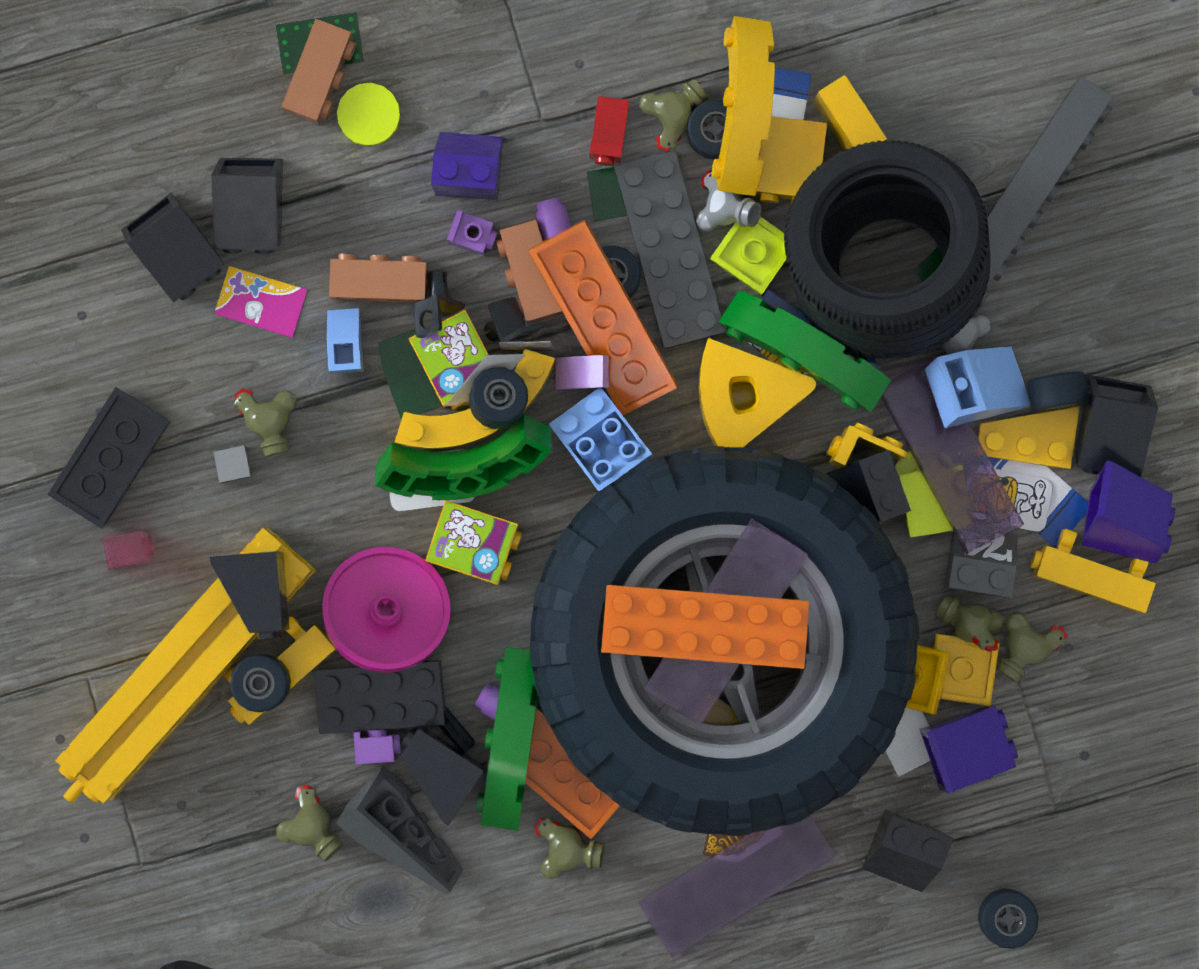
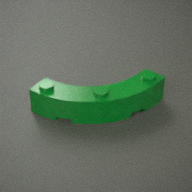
[719,290,891,412]
[375,414,552,501]
[476,647,538,831]

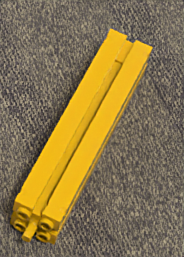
[55,527,317,804]

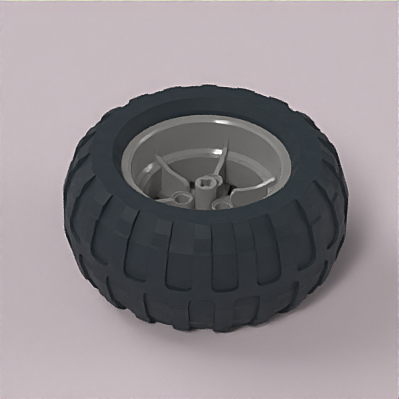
[530,446,919,836]

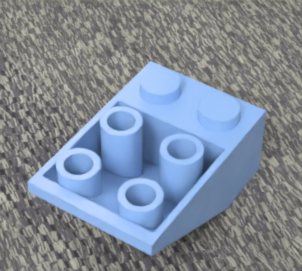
[924,346,1031,428]
[549,388,653,491]

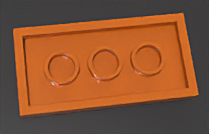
[525,708,620,839]

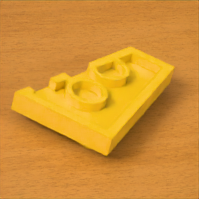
[975,406,1080,469]

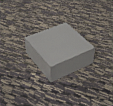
[213,445,252,483]

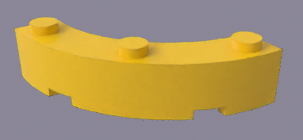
[712,16,775,196]
[395,349,555,450]

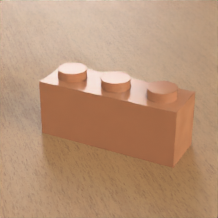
[281,19,356,126]
[496,220,563,325]
[329,254,428,303]

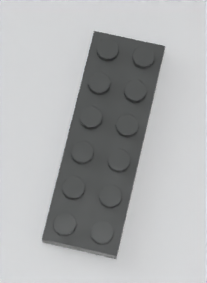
[614,150,726,350]

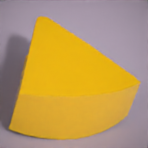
[698,338,816,448]

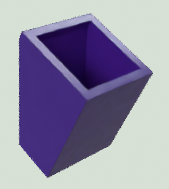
[431,132,503,200]
[1082,461,1176,564]
[919,705,1018,794]

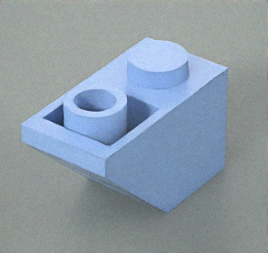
[327,308,364,374]

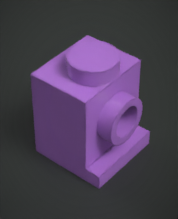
[447,210,498,256]
[353,729,401,765]

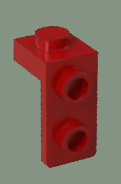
[589,96,629,166]

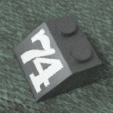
[944,528,1017,598]

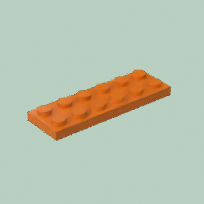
[529,219,678,415]
[601,585,809,669]

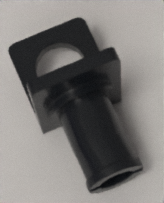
[414,270,465,338]
[484,297,544,342]

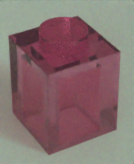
[102,531,154,570]

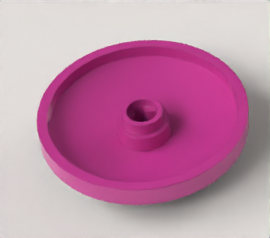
[322,547,451,673]

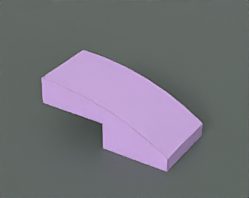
[555,355,609,390]

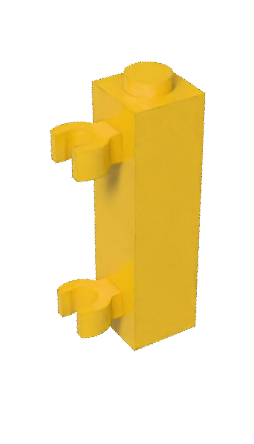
[1030,529,1156,613]
[223,616,336,725]

